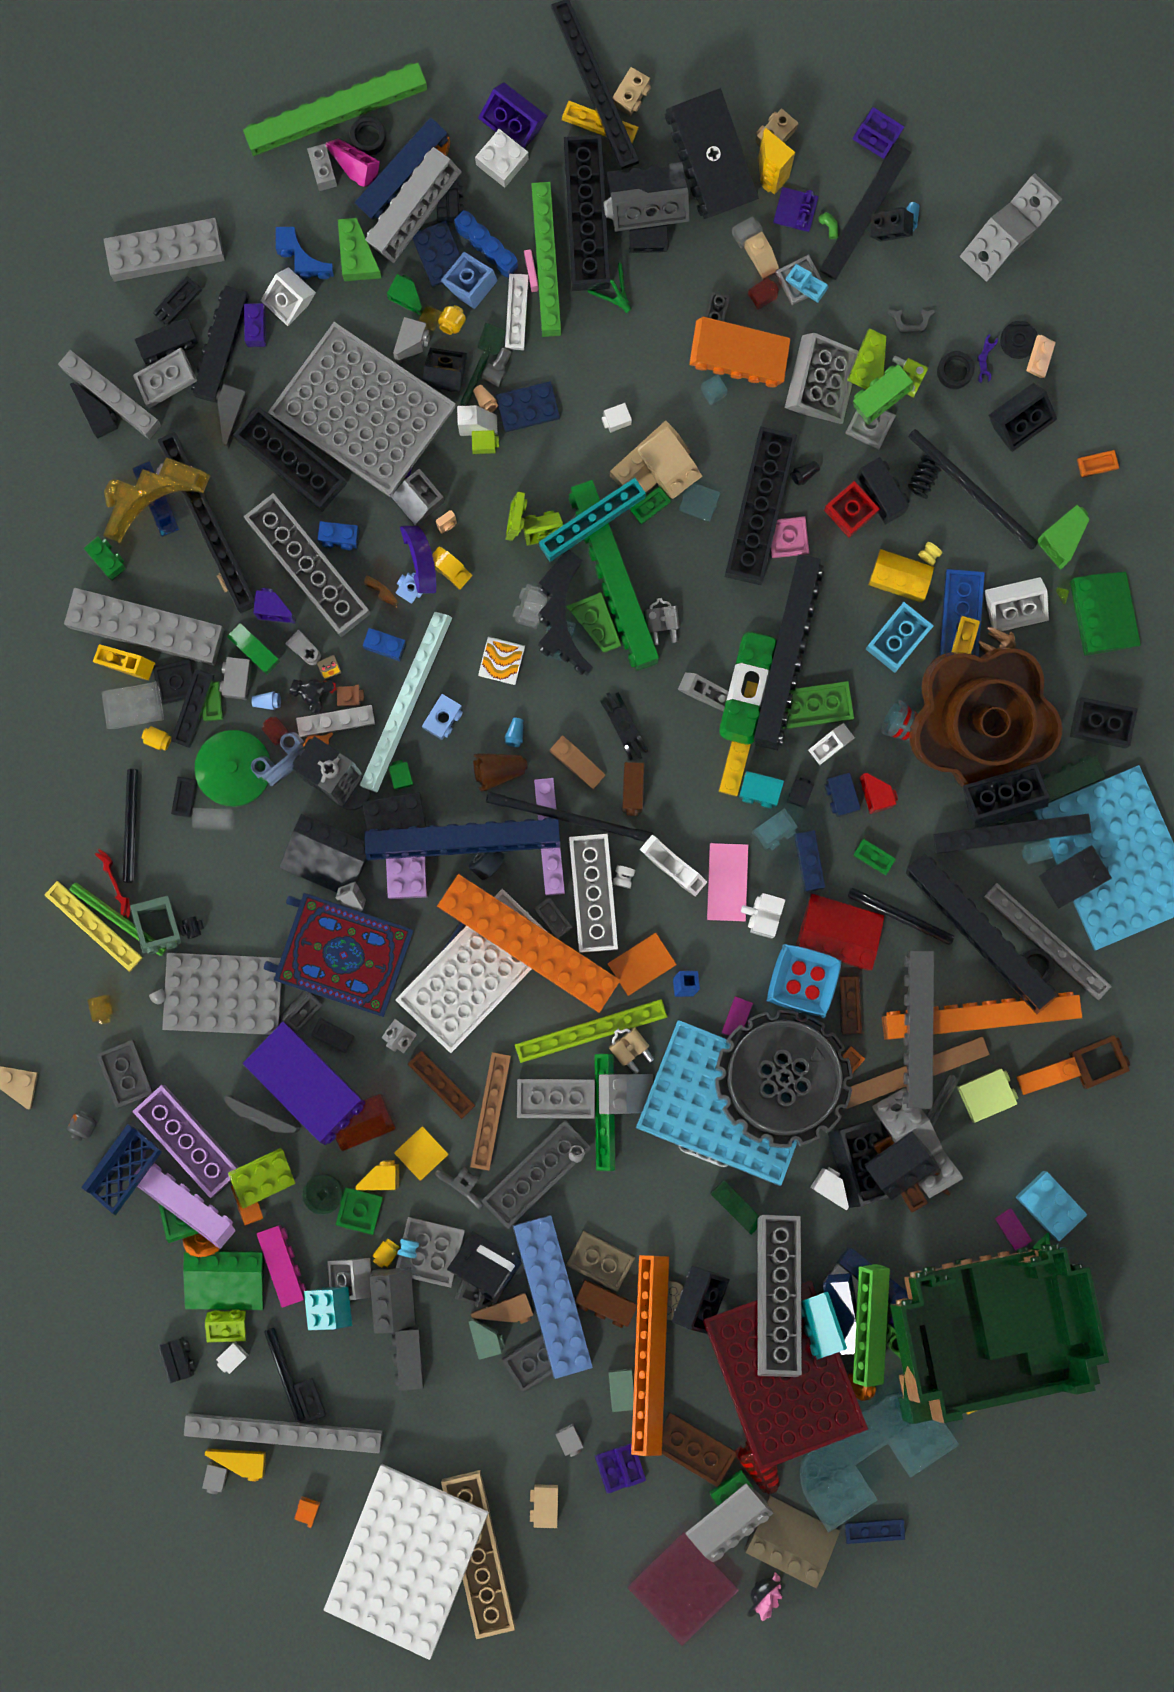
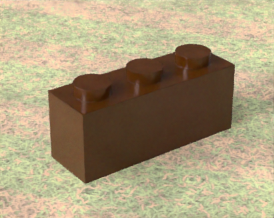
[575,1279,637,1328]

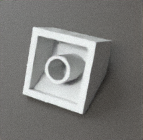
[260,267,316,326]
[810,1167,849,1210]

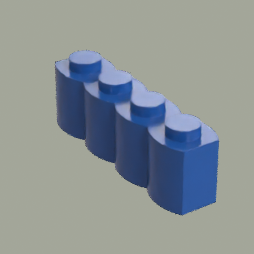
[454,210,518,278]

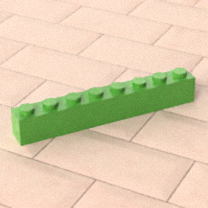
[532,182,561,337]

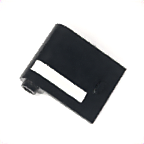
[447,1231,522,1302]

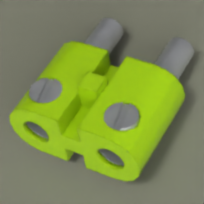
[885,356,928,398]

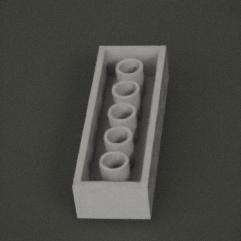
[365,147,461,263]
[104,218,225,282]

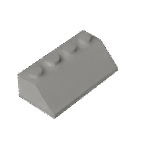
[686,1483,773,1562]

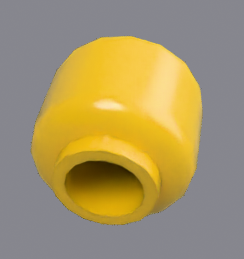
[438,305,466,335]

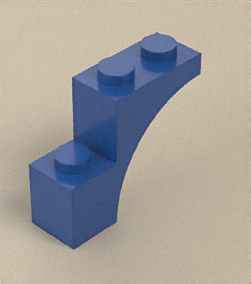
[276,227,334,279]

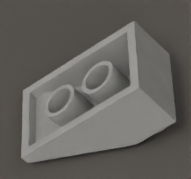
[599,1074,653,1114]

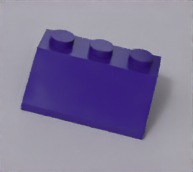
[478,82,548,149]

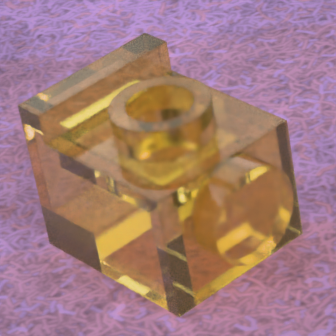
[87,995,113,1025]

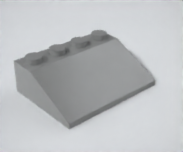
[785,333,859,424]

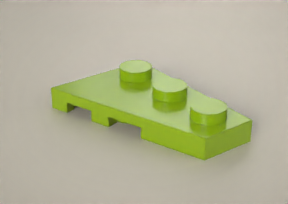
[847,328,886,390]

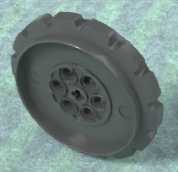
[715,1010,853,1148]

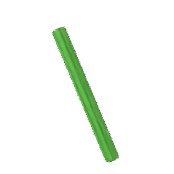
[70,883,166,956]

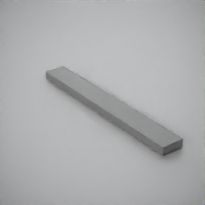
[983,883,1112,1000]

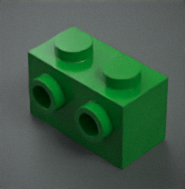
[84,536,126,581]

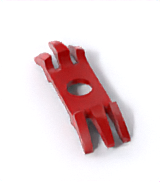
[95,849,131,918]

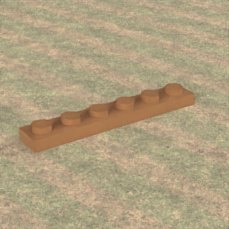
[470,1052,511,1171]

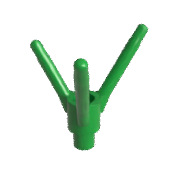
[588,262,632,313]

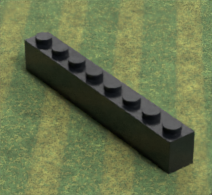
[933,814,1092,854]

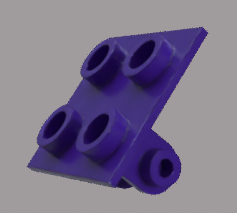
[773,187,819,232]

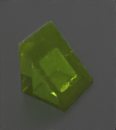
[1056,587,1070,605]

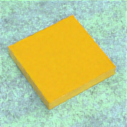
[394,1126,449,1181]

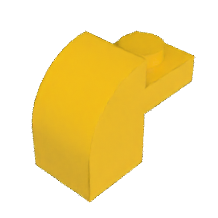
[432,547,473,590]

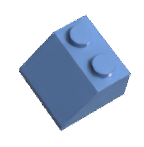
[441,252,498,309]

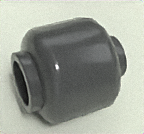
[67,1111,96,1141]

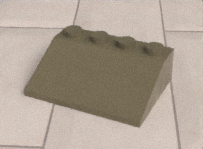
[744,1496,840,1589]

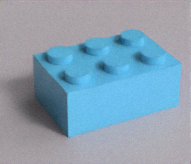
[866,602,933,673]
[1016,1171,1087,1241]

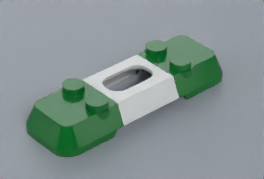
[719,631,777,745]

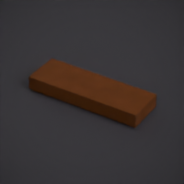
[839,976,862,1034]

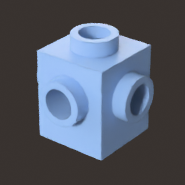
[396,572,423,604]

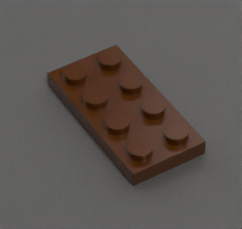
[662,1412,737,1487]

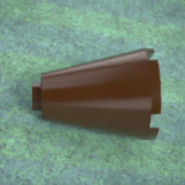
[473,753,528,792]

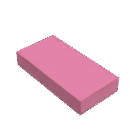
[524,250,539,292]

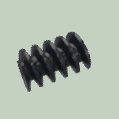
[908,455,942,499]

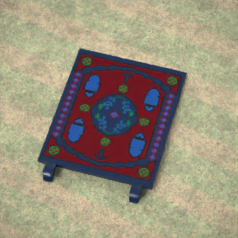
[264,893,414,1017]

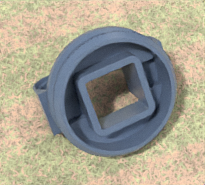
[251,732,305,786]

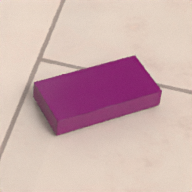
[721,997,753,1036]
[994,1208,1032,1251]

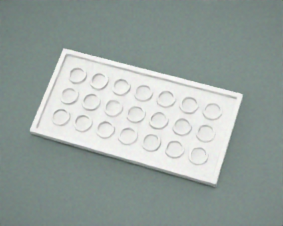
[396,889,547,1053]

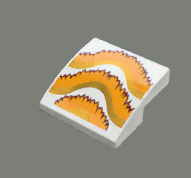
[478,636,525,685]

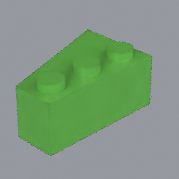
[338,218,381,281]

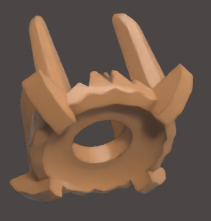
[978,627,1016,653]

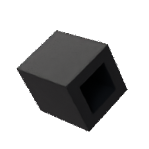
[787,777,814,809]

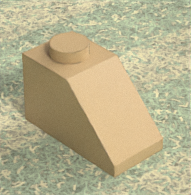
[744,232,779,279]

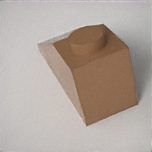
[550,735,606,789]
[470,1292,534,1324]

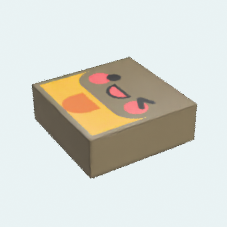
[317,655,342,681]

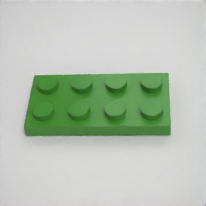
[783,681,854,730]

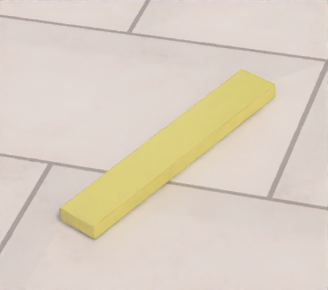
[45,881,143,972]

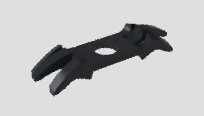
[600,692,648,760]

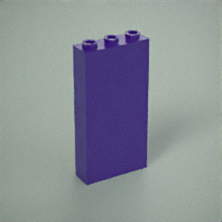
[242,1022,366,1145]

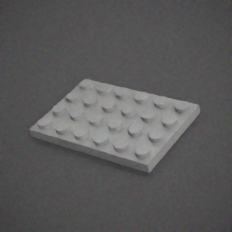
[162,953,282,1035]

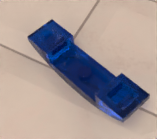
[132,461,179,537]

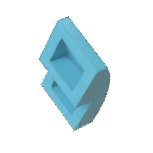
[785,264,829,303]

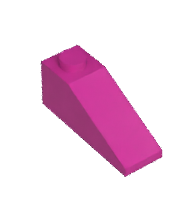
[326,138,380,187]

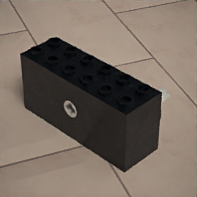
[664,88,759,219]

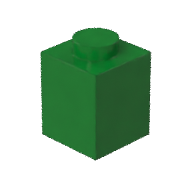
[389,760,414,791]

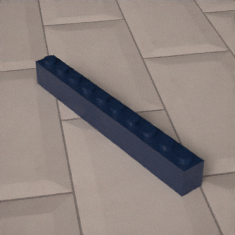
[365,818,560,860]

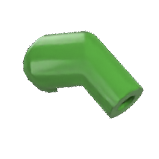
[819,212,838,239]

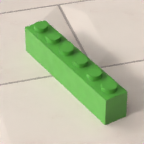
[853,1264,890,1387]

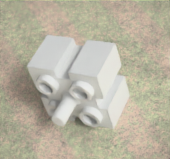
[741,893,785,939]

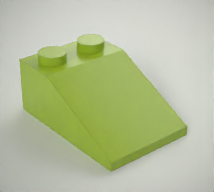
[523,511,563,546]

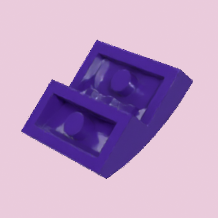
[852,107,905,159]
[594,1443,646,1494]

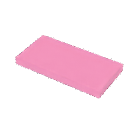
[707,843,748,922]

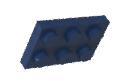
[412,221,460,288]
[496,381,560,433]

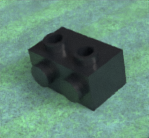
[870,207,914,242]

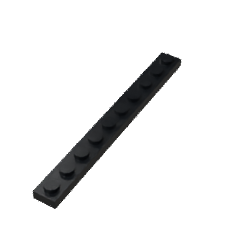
[551,0,639,170]

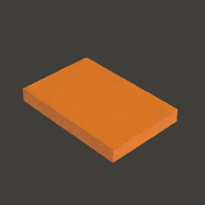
[607,933,676,996]

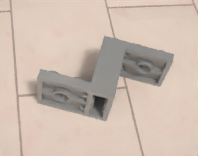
[959,174,1062,282]
[872,1087,963,1198]

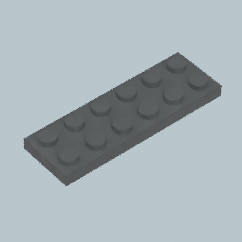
[481,1120,592,1229]

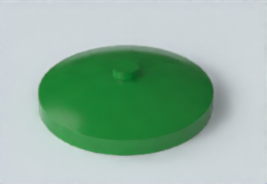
[195,730,271,807]

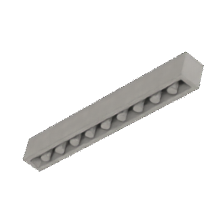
[184,1413,383,1453]

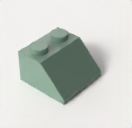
[468,1317,505,1360]

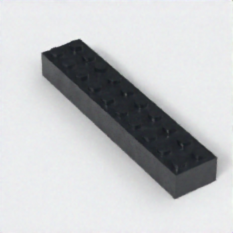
[754,554,824,750]

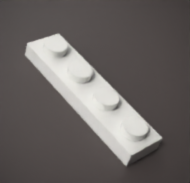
[505,274,528,350]
[296,705,375,737]

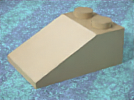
[637,427,702,499]

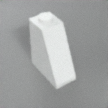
[457,405,498,436]

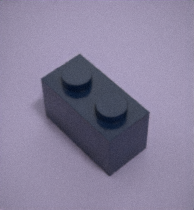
[824,773,861,817]

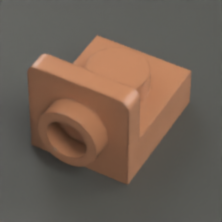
[337,685,364,707]

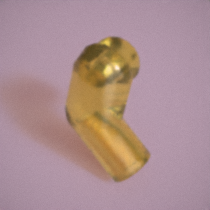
[104,479,122,507]

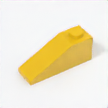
[93,644,155,681]
[205,1448,266,1481]

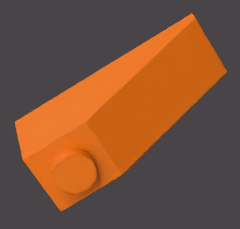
[1016,1057,1081,1095]

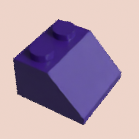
[253,588,296,624]

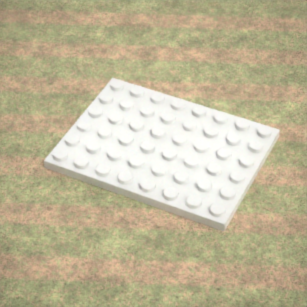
[324,1464,489,1660]

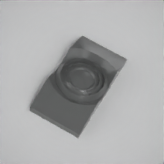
[224,1095,301,1133]

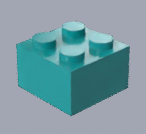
[304,1287,352,1330]

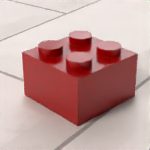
[824,481,880,538]

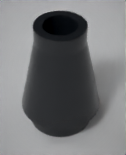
[791,461,820,486]

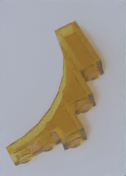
[103,457,211,543]

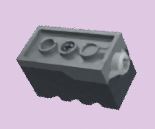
[604,162,690,232]
[292,736,364,807]

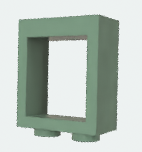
[130,896,180,954]

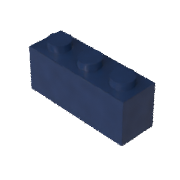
[794,830,825,892]

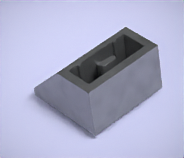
[391,469,445,526]

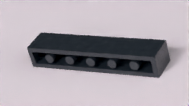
[191,285,249,403]

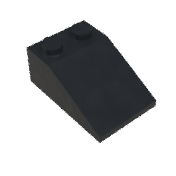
[1039,845,1112,909]

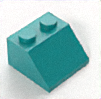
[739,771,784,809]

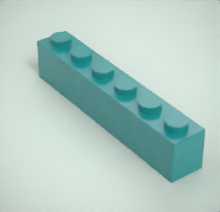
[539,478,646,562]

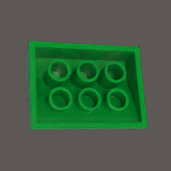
[1070,572,1141,656]
[183,1250,265,1310]

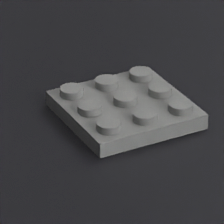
[396,1217,465,1288]

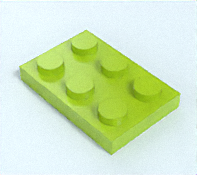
[505,492,527,541]
[228,1148,295,1209]

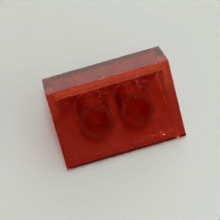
[335,1094,396,1151]

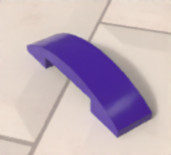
[400,526,436,593]

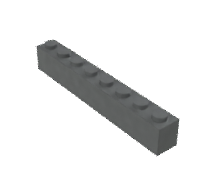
[903,951,934,1109]

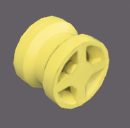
[918,542,942,565]

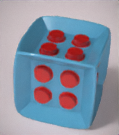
[766,944,842,1018]

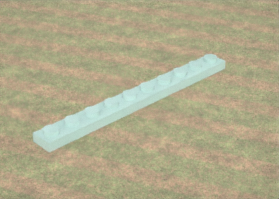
[360,612,452,792]

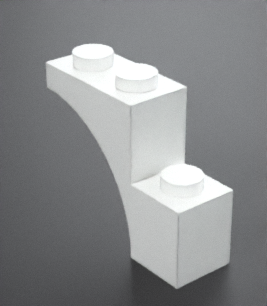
[640,835,707,897]

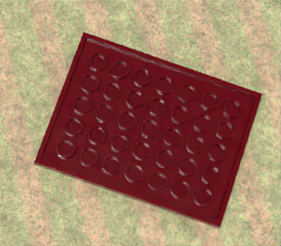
[703,1280,868,1471]

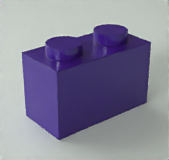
[244,303,266,347]

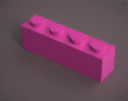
[257,1225,307,1308]

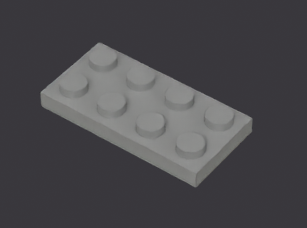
[517,1079,595,1119]

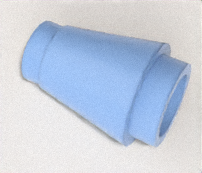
[252,691,281,710]

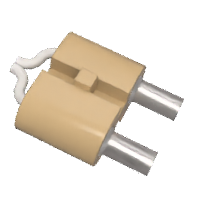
[609,1027,655,1074]

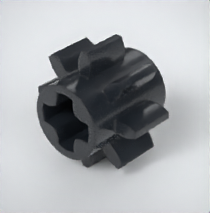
[179,916,204,939]

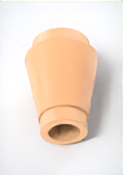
[473,385,498,413]

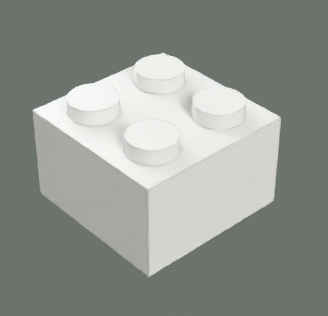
[475,129,529,188]

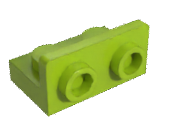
[205,1310,246,1342]

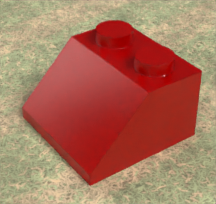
[859,773,898,814]

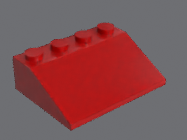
[796,893,884,971]

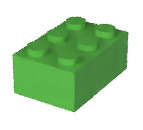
[853,364,913,425]

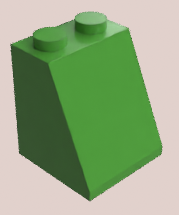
[1037,505,1090,570]

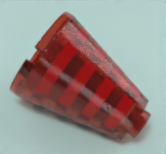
[735,1441,780,1494]

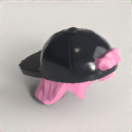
[747,1572,783,1621]

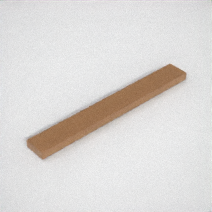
[846,1037,990,1109]

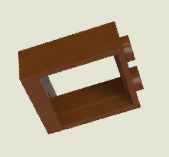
[623,762,644,816]
[1069,1035,1130,1089]

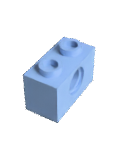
[422,694,463,740]

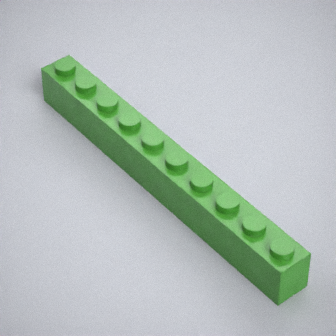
[243,63,427,156]

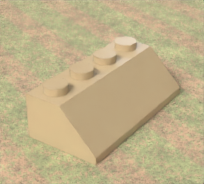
[610,420,691,493]

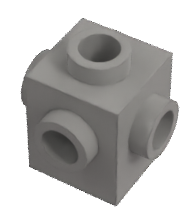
[382,1019,417,1053]

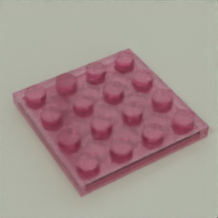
[628,1532,739,1646]

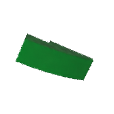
[227,623,280,675]

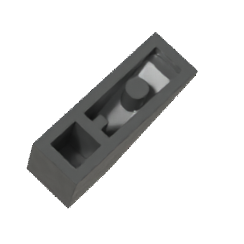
[216,384,247,449]

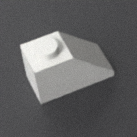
[808,723,855,765]

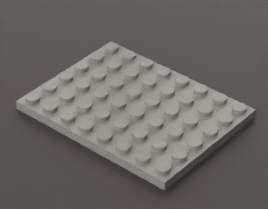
[268,322,457,497]

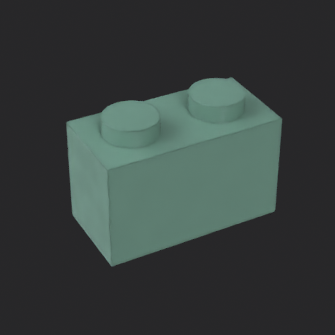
[608,1368,635,1412]

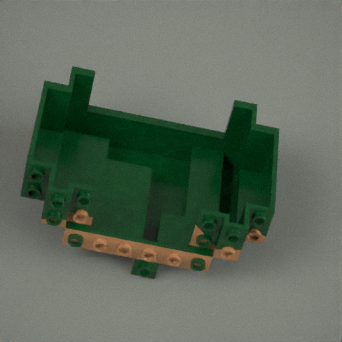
[890,1244,1110,1424]

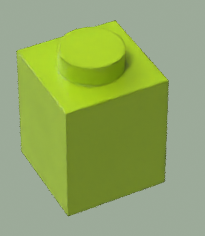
[472,430,499,454]

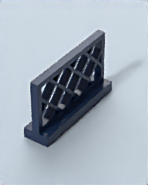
[81,1124,162,1215]

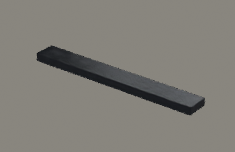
[820,143,911,280]

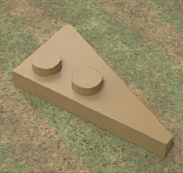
[0,1066,38,1109]

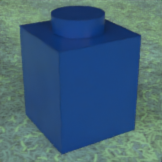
[673,971,700,997]

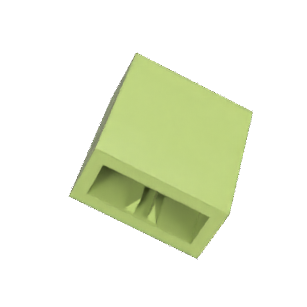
[957,1068,1018,1123]

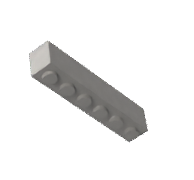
[58,350,161,440]

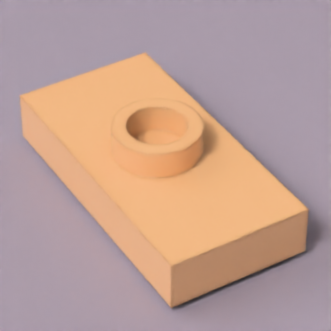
[436,510,457,534]

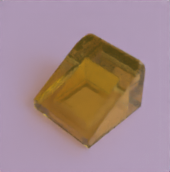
[418,306,442,331]

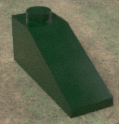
[710,1180,760,1235]

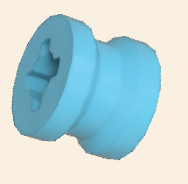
[397,1239,420,1258]

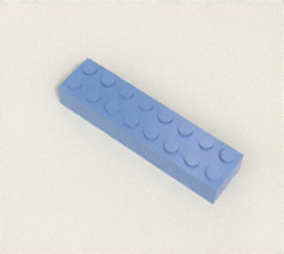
[512,1215,593,1379]

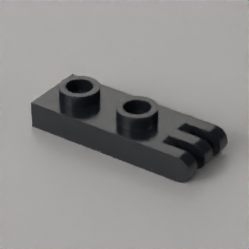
[153,276,202,326]

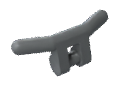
[435,1167,483,1209]

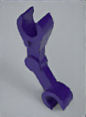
[977,334,998,383]

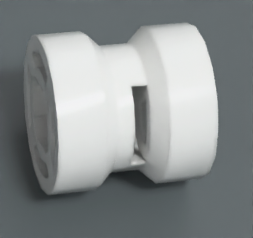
[612,865,635,889]

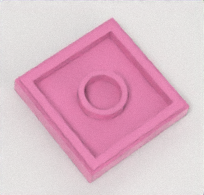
[770,516,810,558]

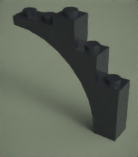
[538,550,593,676]

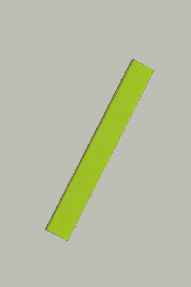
[515,999,667,1063]

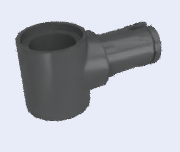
[482,348,511,387]

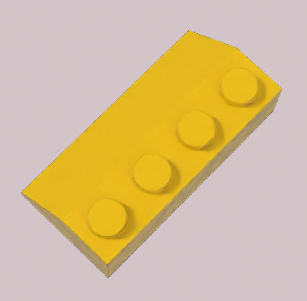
[758,128,795,195]

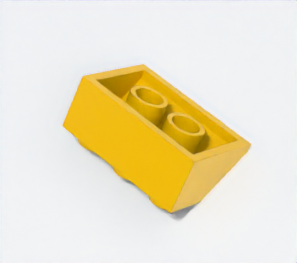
[868,549,934,603]
[356,1160,399,1190]

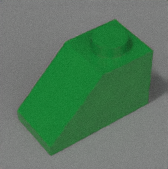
[387,274,423,316]

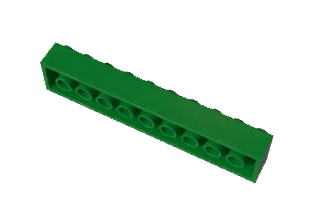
[568,480,659,672]

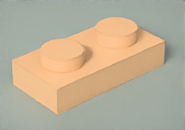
[1026,335,1056,378]

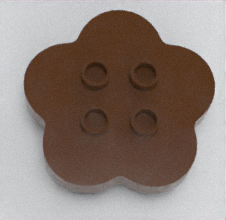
[909,647,1062,788]

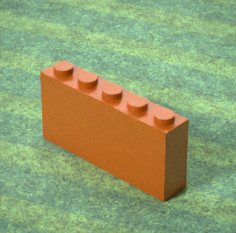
[689,317,790,387]

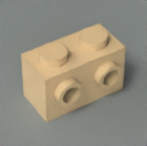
[612,67,651,116]
[756,108,798,146]
[530,1484,558,1528]

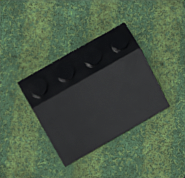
[280,814,367,893]
[828,1119,892,1208]

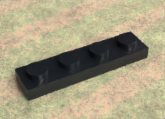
[171,669,215,748]

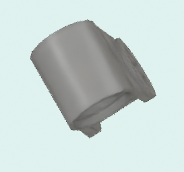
[285,630,321,665]

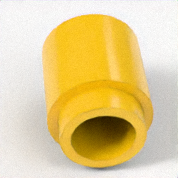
[141,726,172,751]
[372,1238,400,1268]

